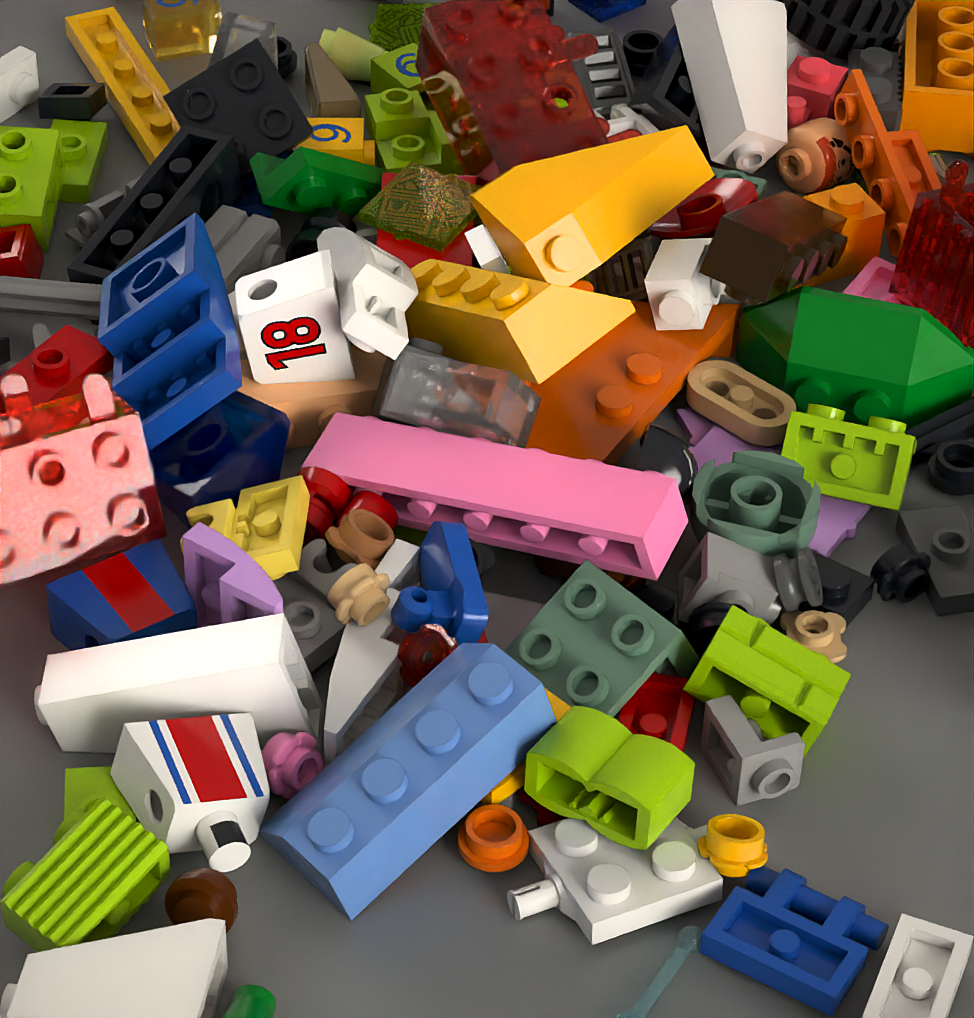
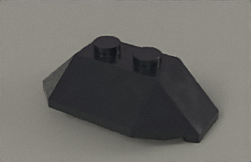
[628,24,708,149]

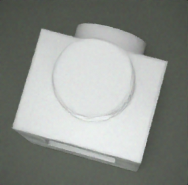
[644,238,726,330]

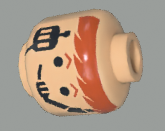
[775,117,855,195]

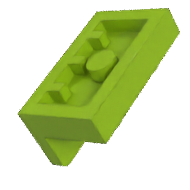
[781,404,917,512]

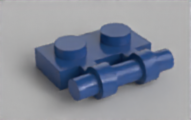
[699,866,889,1017]

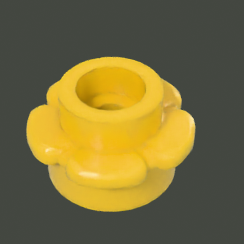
[697,814,768,877]

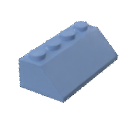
[259,643,557,921]

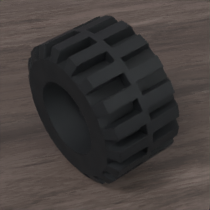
[777,0,915,60]

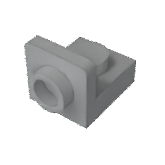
[700,694,805,806]

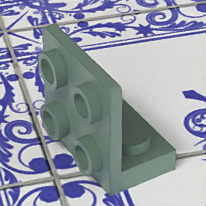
[504,559,700,717]

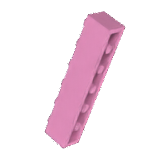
[301,412,689,581]

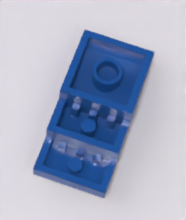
[98,212,242,455]

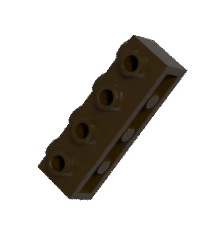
[699,190,848,305]

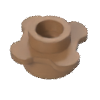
[325,509,394,571]

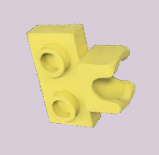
[180,475,310,580]

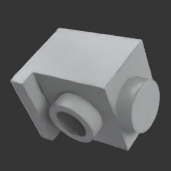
[678,532,783,625]

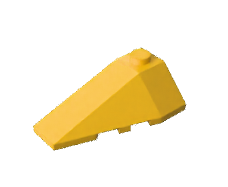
[468,125,715,287]

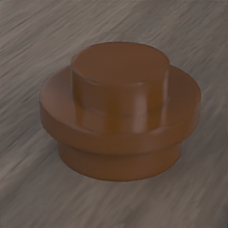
[164,868,238,933]

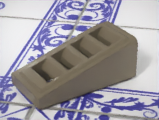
[305,42,361,118]

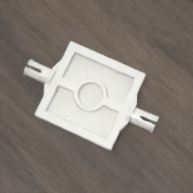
[507,817,723,945]

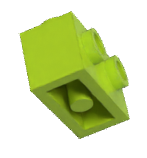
[0,126,66,253]

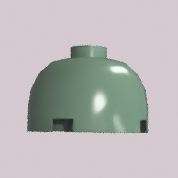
[690,450,821,558]

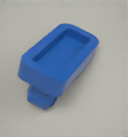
[391,521,489,654]

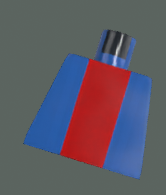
[46,538,197,651]

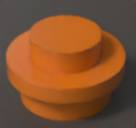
[458,804,529,872]

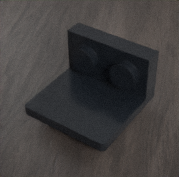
[162,38,314,179]

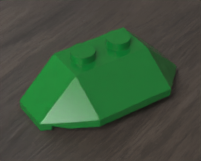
[736,285,974,429]

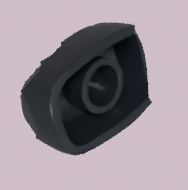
[633,422,698,506]

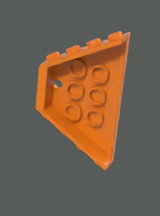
[444,281,741,466]

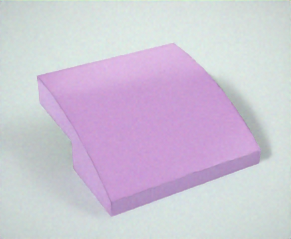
[182,522,283,628]

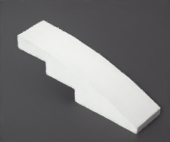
[324,539,420,767]

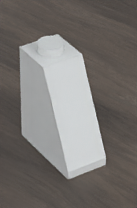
[0,918,228,1018]

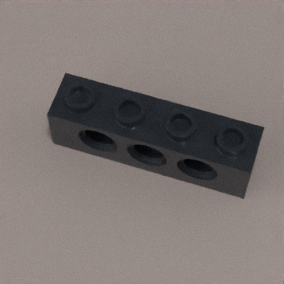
[66,124,244,326]

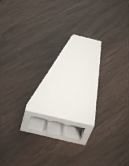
[671,0,788,174]
[34,613,325,753]

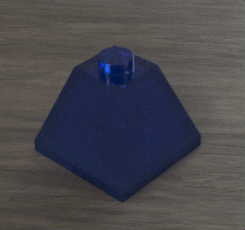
[126,390,291,529]

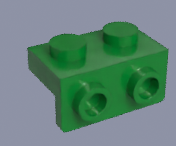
[249,146,384,220]

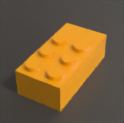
[899,0,974,157]

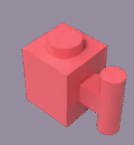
[787,55,848,131]

